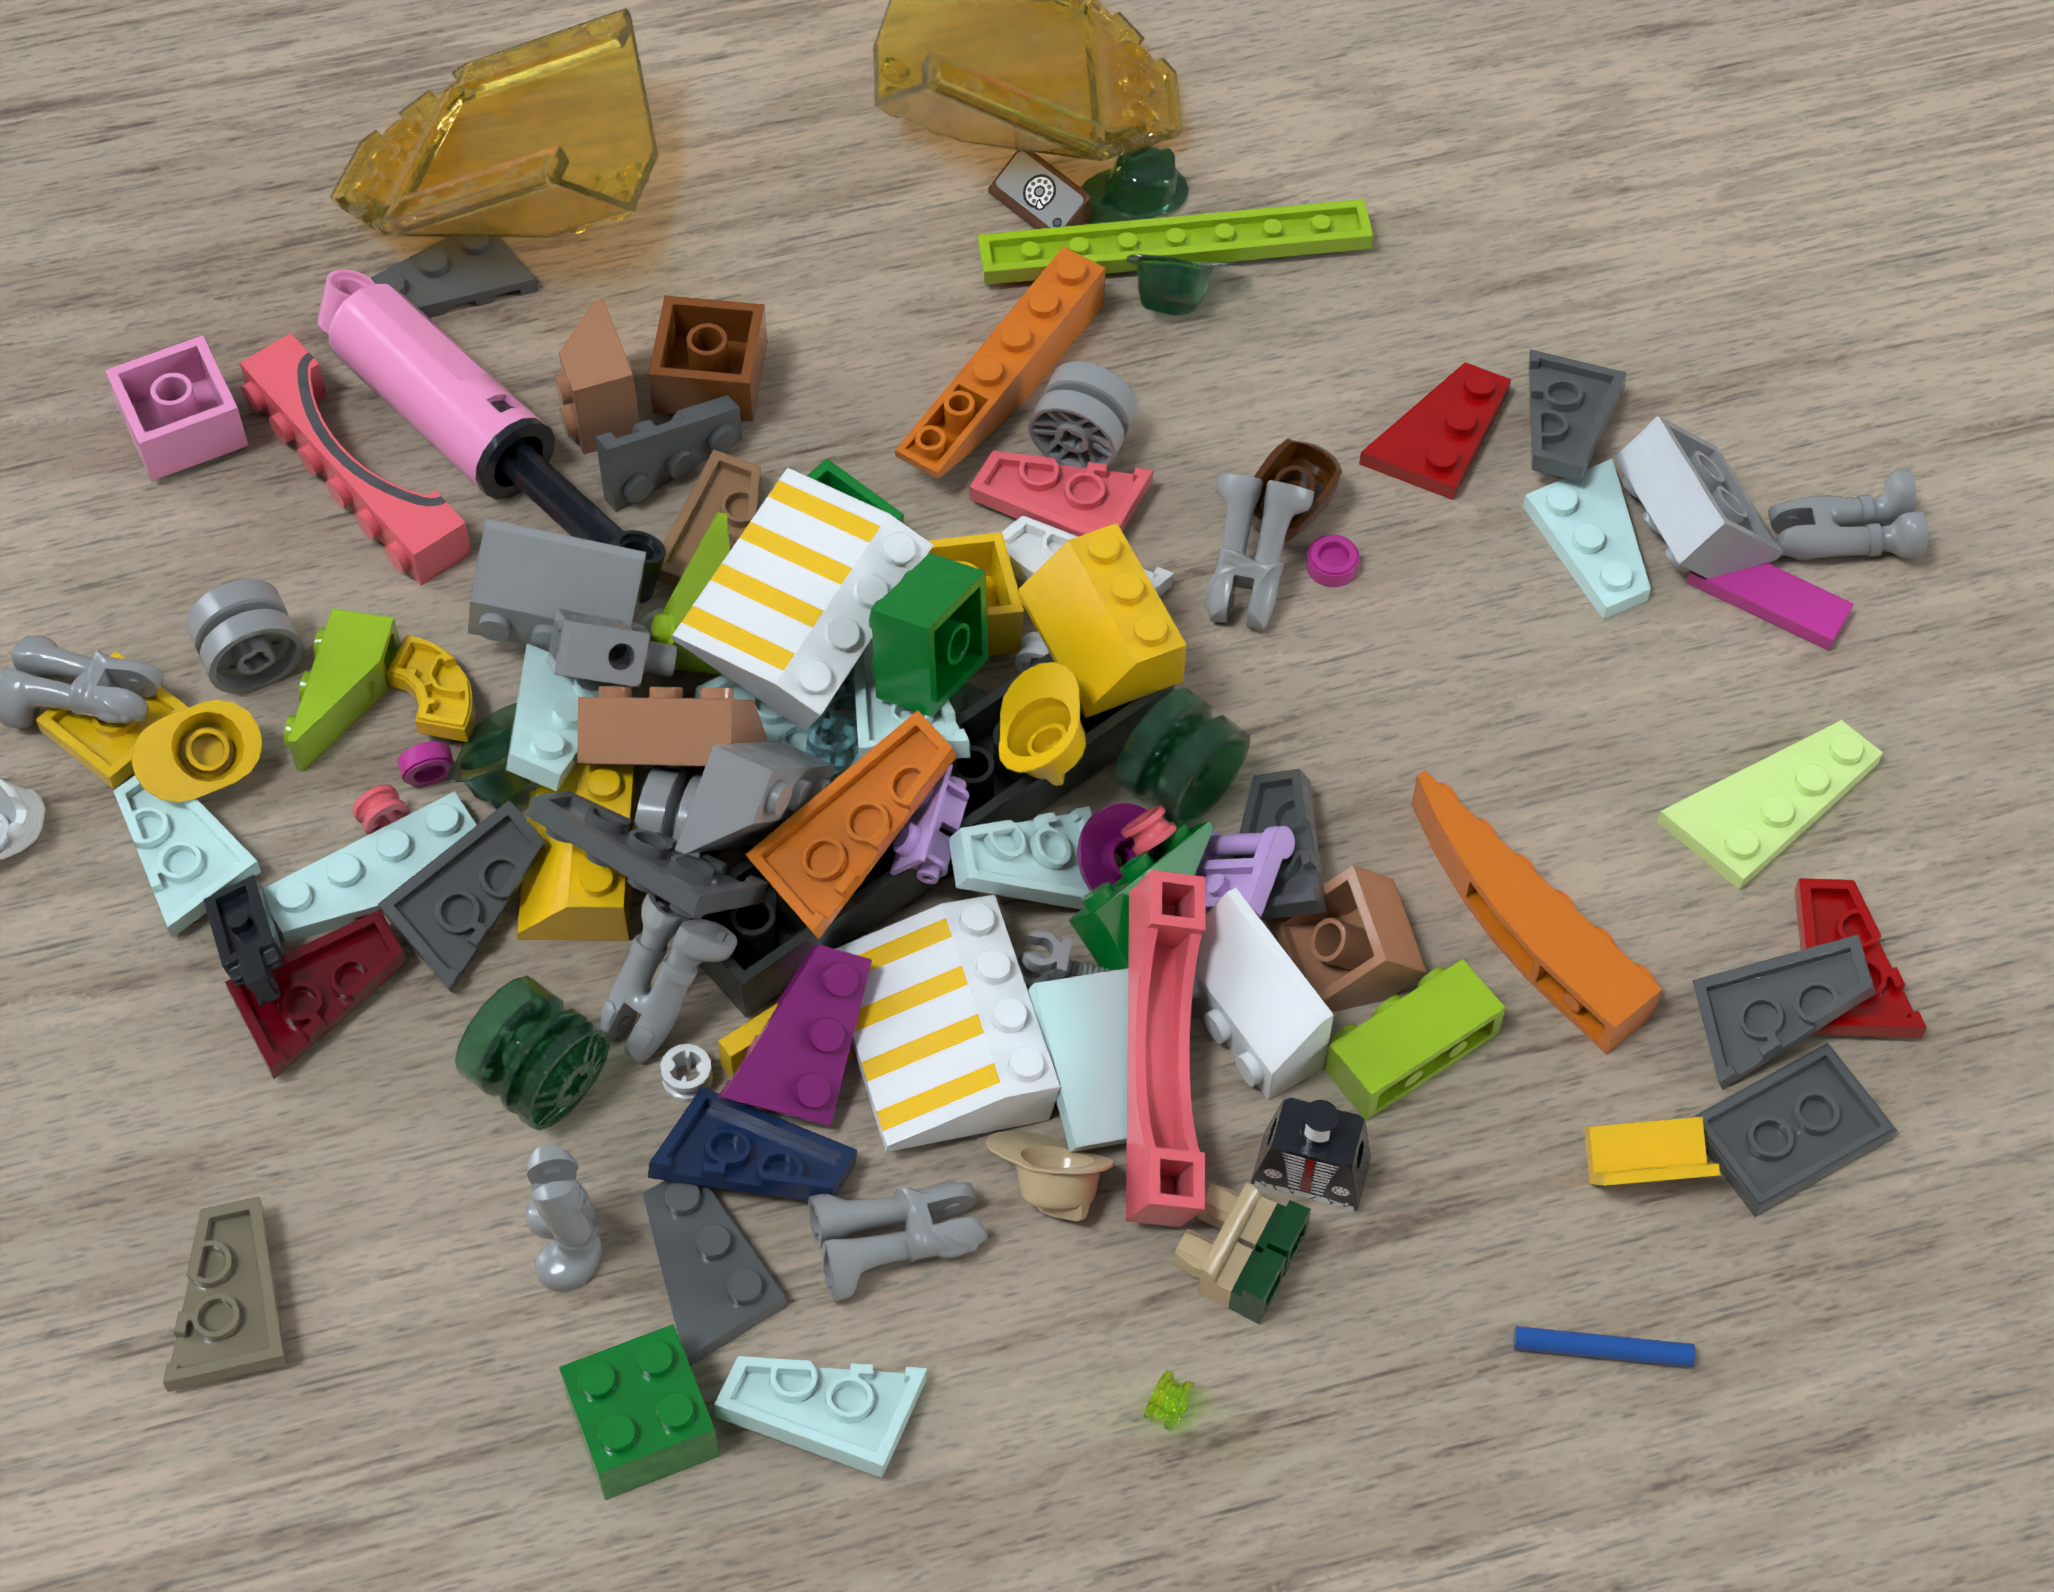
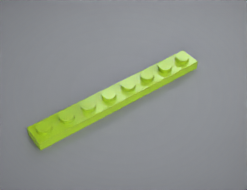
[978,199,1373,285]

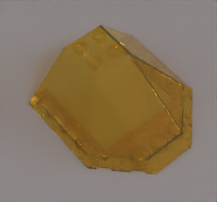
[873,0,1183,162]
[330,8,659,238]

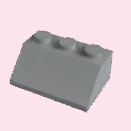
[1614,416,1784,579]
[468,519,646,660]
[675,741,836,854]

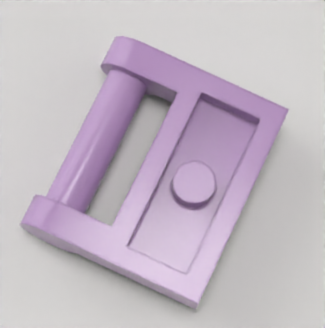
[1195,826,1295,917]

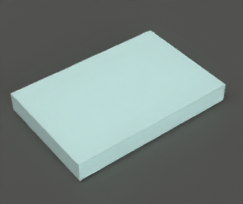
[1028,968,1128,1153]

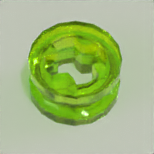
[1144,1370,1195,1432]

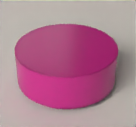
[1306,535,1359,587]
[397,741,455,786]

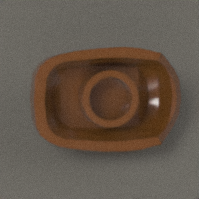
[1251,438,1342,542]

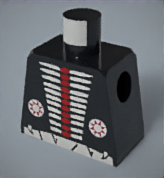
[1251,1098,1371,1211]

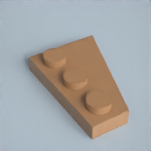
[658,449,761,587]

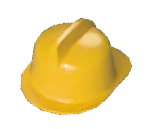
[999,662,1086,786]
[131,699,262,803]

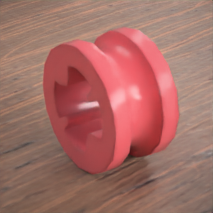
[352,784,409,835]
[1120,805,1177,855]

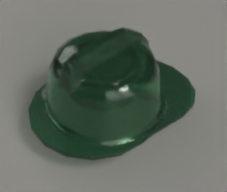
[1081,145,1189,224]
[1126,254,1239,316]
[448,703,532,809]

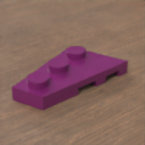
[717,945,872,1126]

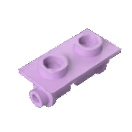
[890,764,969,884]

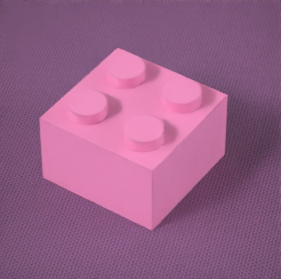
[105,335,249,481]

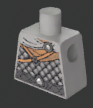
[546,608,677,687]

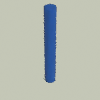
[1513,1326,1695,1368]

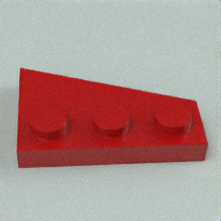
[1359,362,1512,500]
[1794,878,1927,1038]

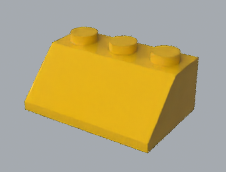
[1018,523,1187,718]
[517,764,639,941]

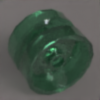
[1115,687,1250,826]

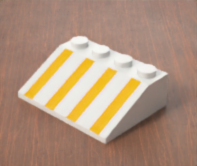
[671,468,933,731]
[835,894,1060,1152]

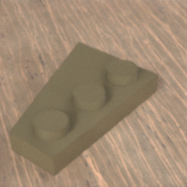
[163,1196,287,1392]

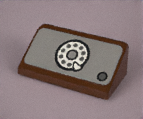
[988,145,1092,229]

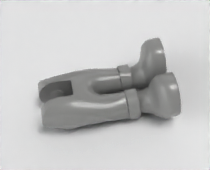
[1768,469,1928,561]
[599,893,737,1063]
[526,1145,603,1292]

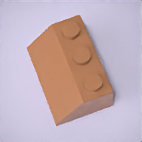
[577,686,768,766]

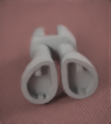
[1205,473,1315,630]
[0,635,164,729]
[808,1182,988,1302]

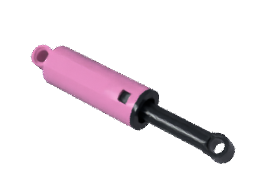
[317,269,666,604]

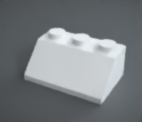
[1192,888,1334,1101]

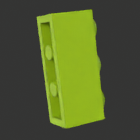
[1324,959,1506,1121]

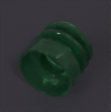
[455,976,610,1131]

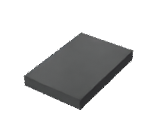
[1693,1042,1897,1217]

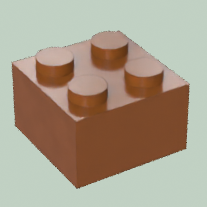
[648,295,768,422]

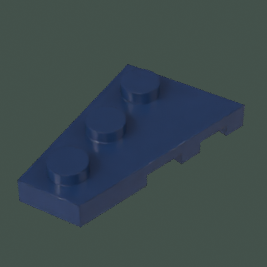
[648,1086,857,1201]

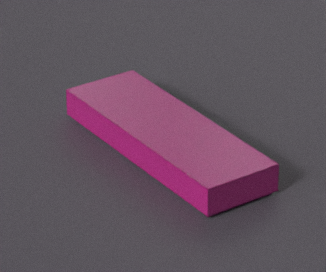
[1687,563,1854,651]

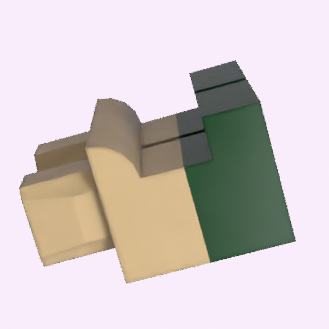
[1174,1182,1311,1325]

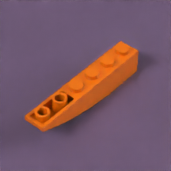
[895,246,1105,479]
[1411,770,1662,1055]

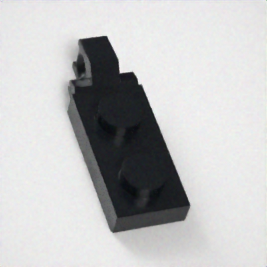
[203,875,284,1007]

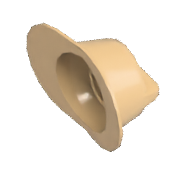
[986,1131,1114,1222]

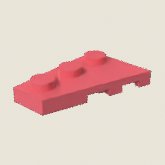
[970,451,1153,536]

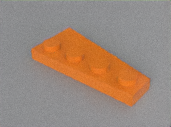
[745,710,957,940]

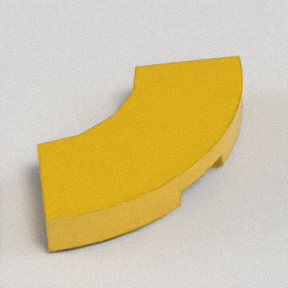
[386,635,476,742]

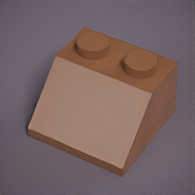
[554,299,640,455]
[1271,865,1427,1012]

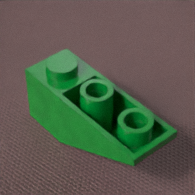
[1069,821,1214,971]

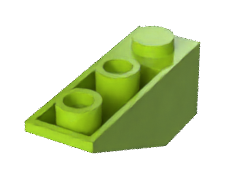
[284,608,401,771]

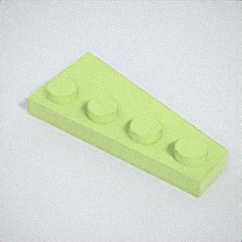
[1657,720,1883,890]

